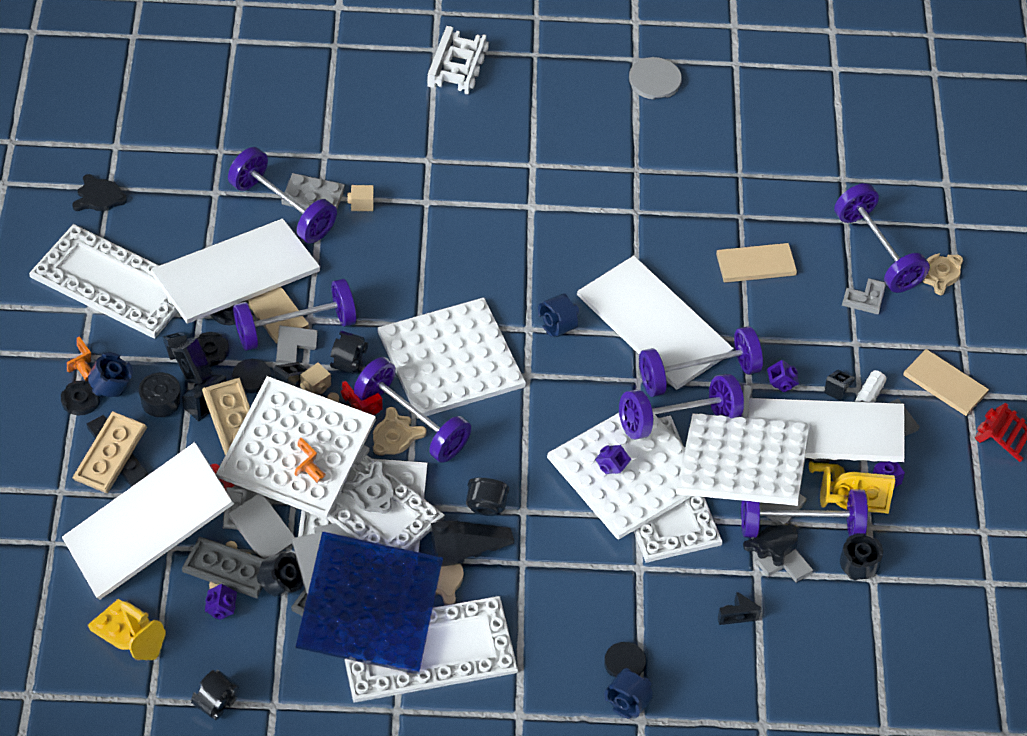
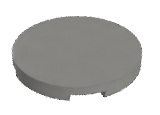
[629,57,681,99]

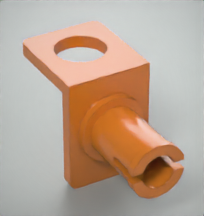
[67,336,91,381]
[294,438,326,483]

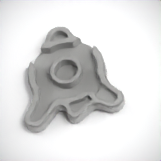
[341,461,394,514]

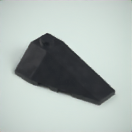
[431,520,514,567]

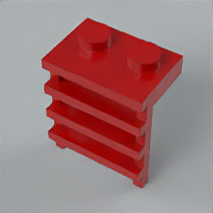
[975,403,1027,462]

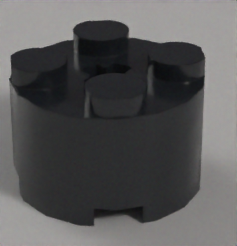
[330,331,368,374]
[840,533,883,581]
[257,552,304,597]
[191,669,240,720]

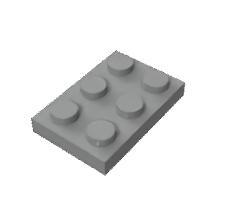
[282,173,345,209]

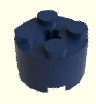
[538,293,580,337]
[88,352,133,397]
[604,668,653,719]

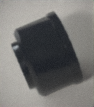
[139,372,180,417]
[466,478,509,516]

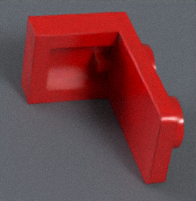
[341,381,382,415]

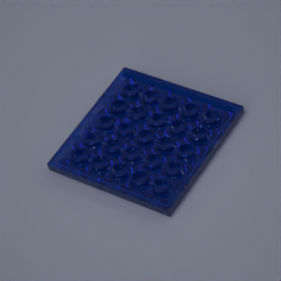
[295,531,443,675]

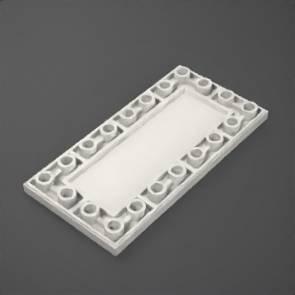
[151,219,320,324]
[29,224,178,339]
[577,256,734,390]
[747,398,904,462]
[634,416,722,563]
[62,442,234,600]
[327,455,444,568]
[338,596,518,703]

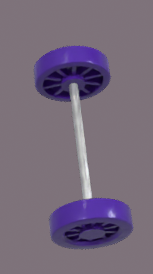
[228,147,337,244]
[834,183,930,293]
[233,279,357,351]
[639,326,763,397]
[354,357,471,463]
[619,374,744,440]
[741,489,868,538]

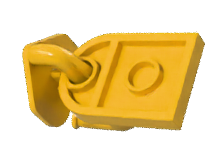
[809,461,895,514]
[88,599,166,660]

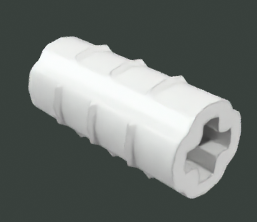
[855,370,887,403]

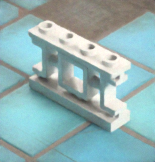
[428,26,489,94]

